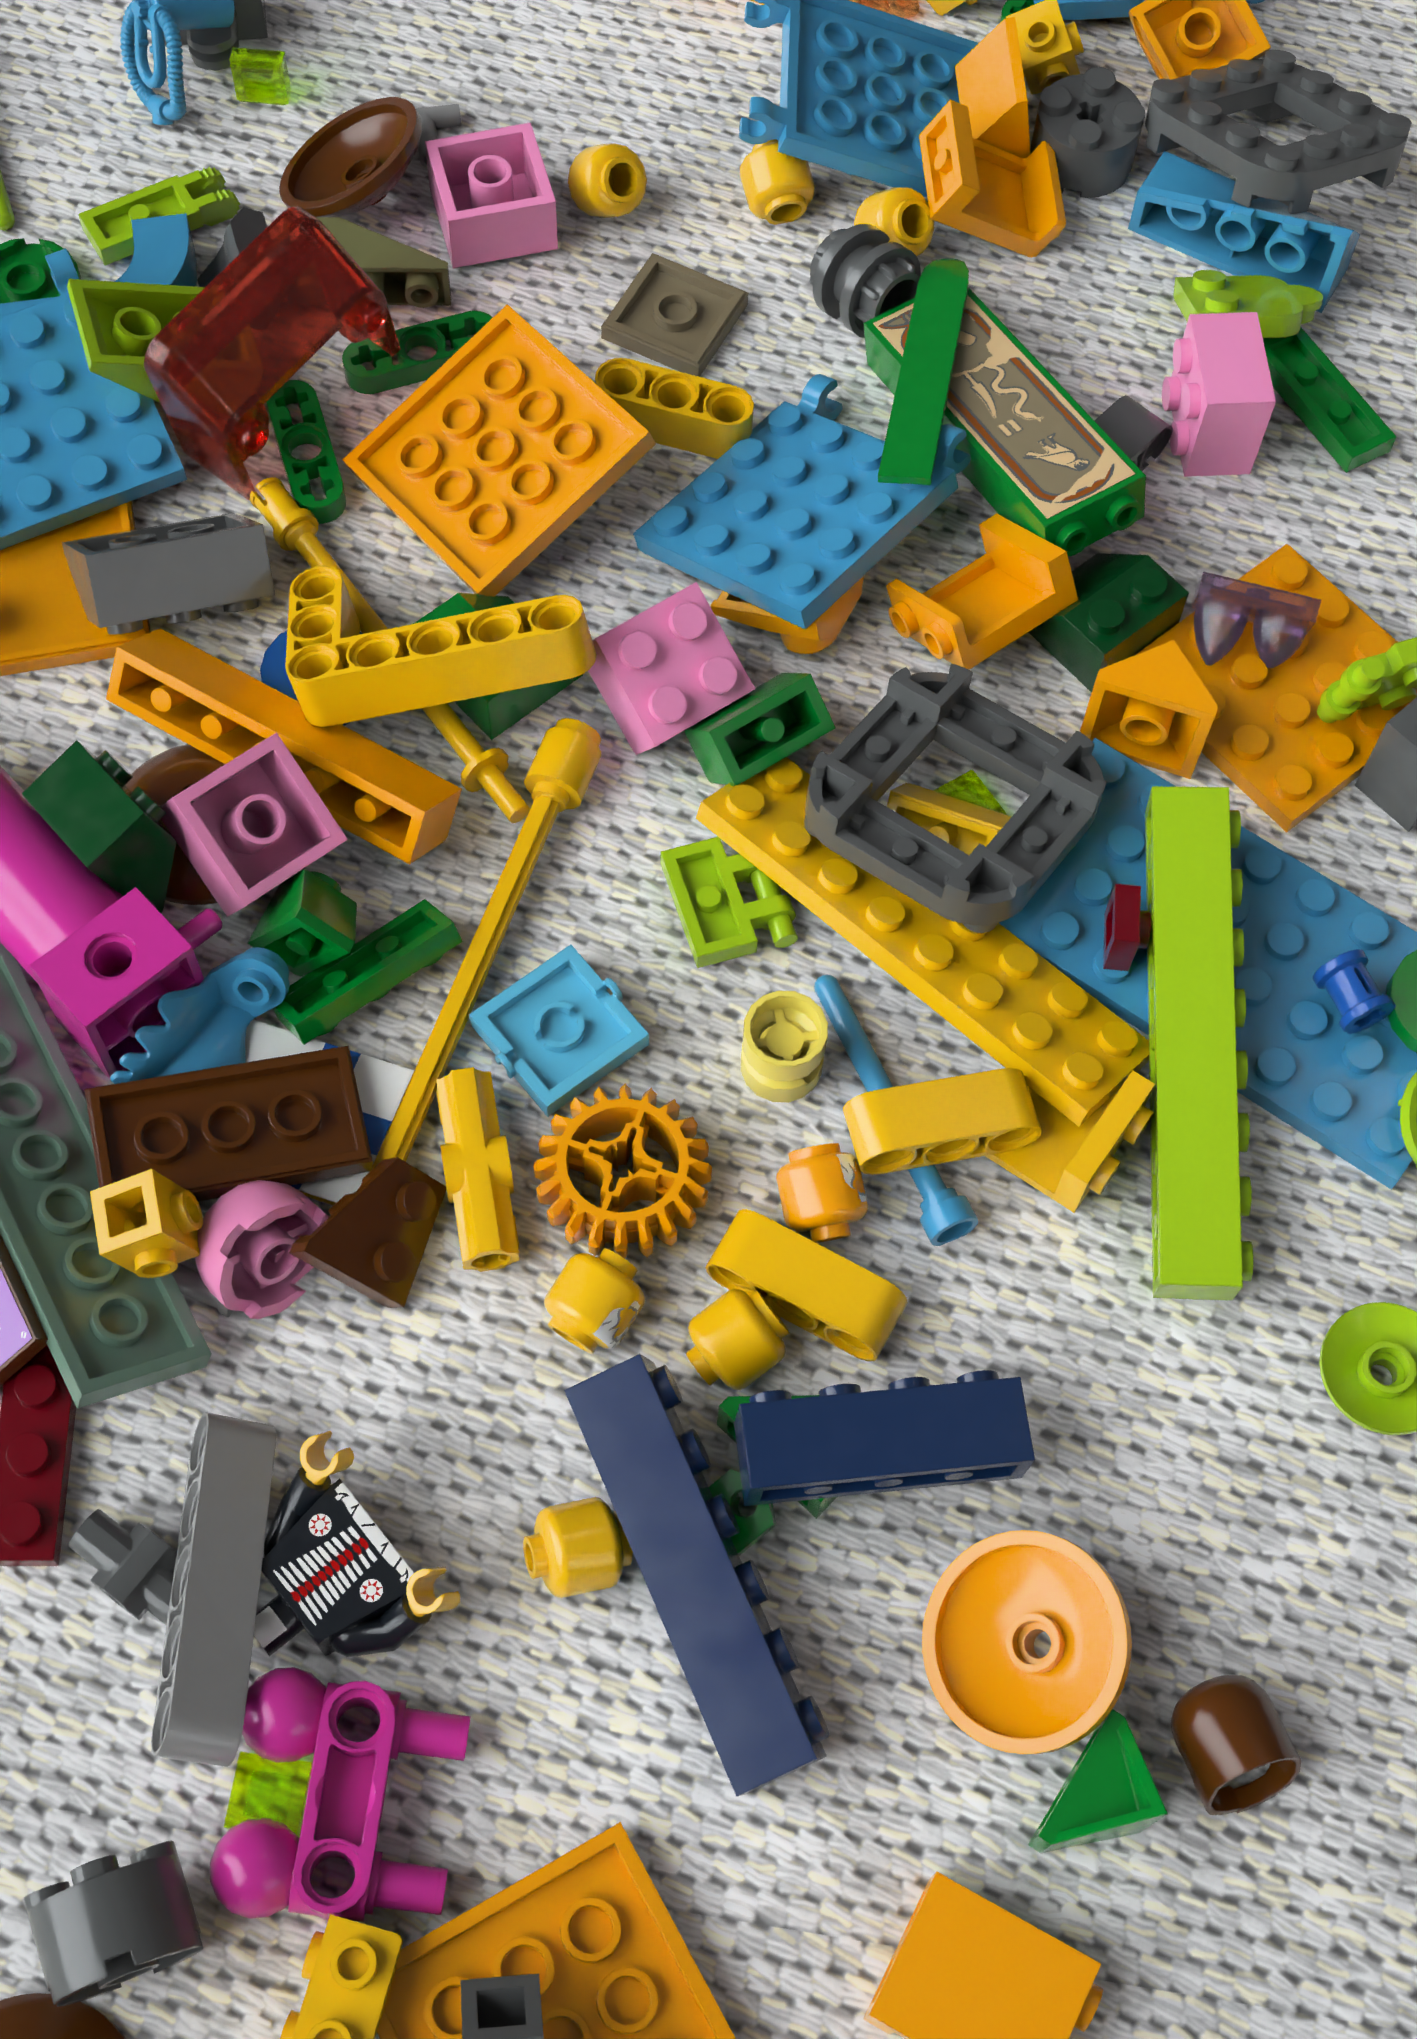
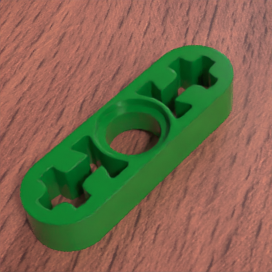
[342,311,493,394]
[266,380,346,524]

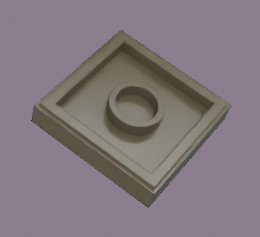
[601,253,748,377]

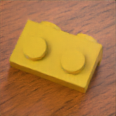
[280,1914,403,2039]

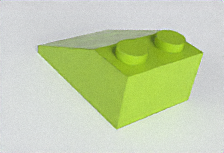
[67,279,263,420]

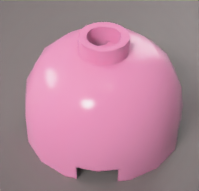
[195,1180,329,1319]

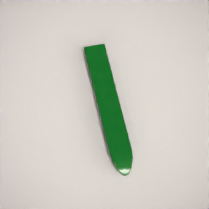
[878,258,969,485]

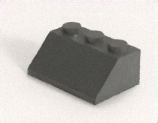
[62,513,275,634]

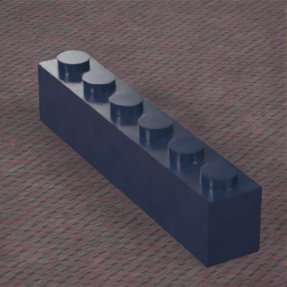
[564,1354,830,1797]

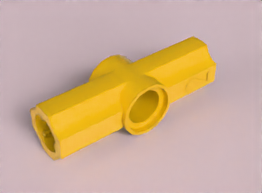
[436,1067,520,1272]

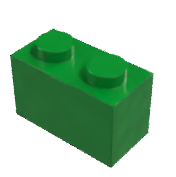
[684,673,836,786]

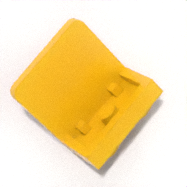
[985,1070,1155,1213]

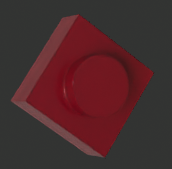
[1103,884,1151,971]

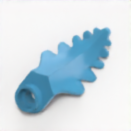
[110,947,290,1084]

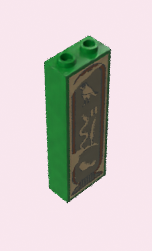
[863,287,1146,556]

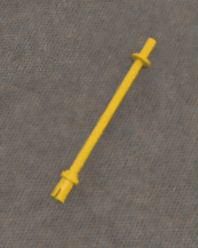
[250,477,530,823]

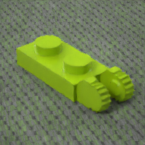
[78,166,240,266]

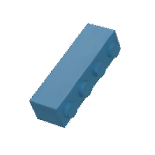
[1128,151,1360,313]

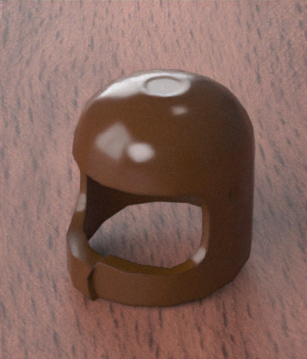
[1171,1675,1301,1815]

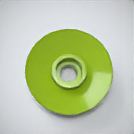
[1319,1302,1417,1435]

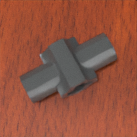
[68,1509,177,1625]

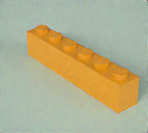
[106,628,462,864]

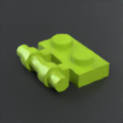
[1317,637,1417,723]
[660,837,798,968]

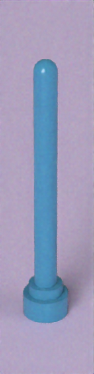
[814,974,979,1246]

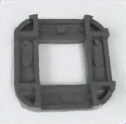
[1145,49,1412,214]
[804,664,1107,933]

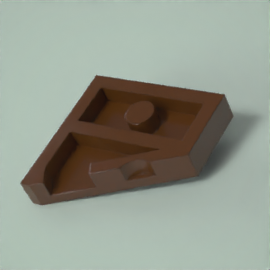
[289,1157,447,1308]

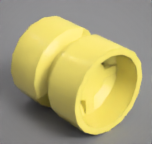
[741,991,828,1103]

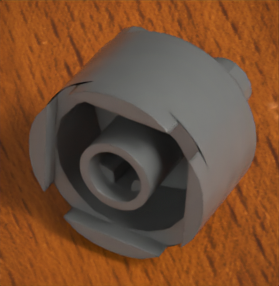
[1030,67,1145,198]
[24,1841,203,2007]

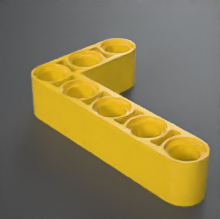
[285,566,597,727]

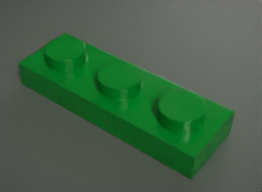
[1263,327,1397,473]
[273,899,463,1045]

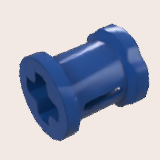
[1312,949,1396,1034]

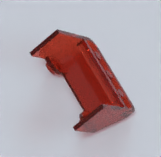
[144,206,401,500]

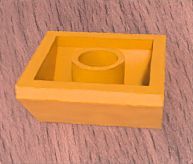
[955,17,1030,158]
[1080,640,1218,779]

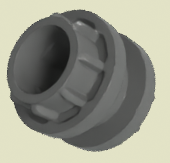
[809,224,921,338]

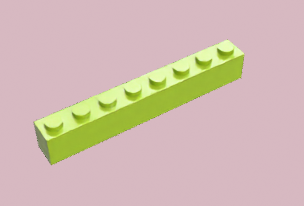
[1145,786,1253,1301]

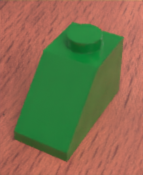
[247,868,357,977]

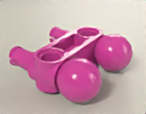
[210,1667,471,1922]

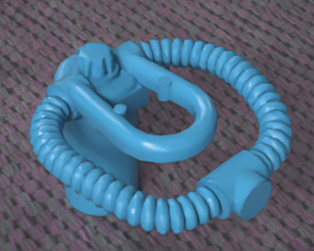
[120,0,235,125]

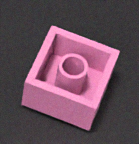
[425,122,558,269]
[1162,312,1276,477]
[588,582,755,755]
[161,732,348,917]

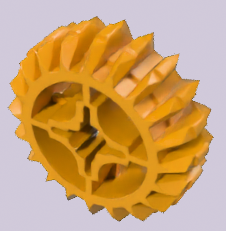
[534,1083,712,1258]

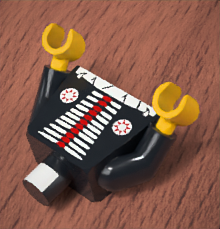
[254,1431,461,1657]

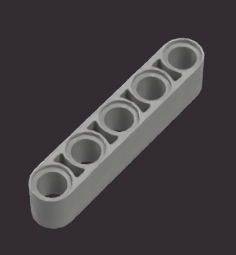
[151,1412,276,1767]

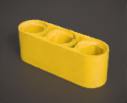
[595,358,754,459]
[843,1068,1042,1175]
[705,1209,908,1361]

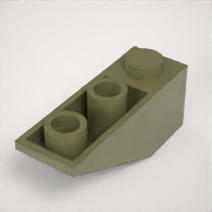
[281,217,452,308]

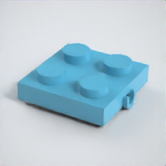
[469,944,649,1117]

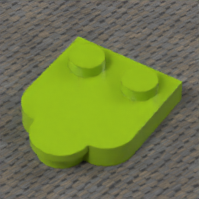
[1173,270,1323,338]

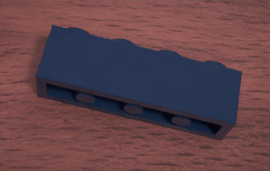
[734,1370,1035,1506]

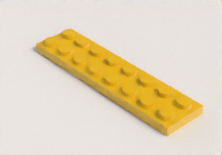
[696,757,1149,1127]

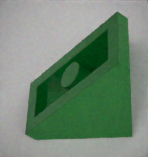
[1028,1709,1168,1853]

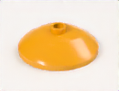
[922,1530,1132,1755]

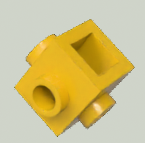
[1006,0,1084,95]
[90,1169,203,1278]

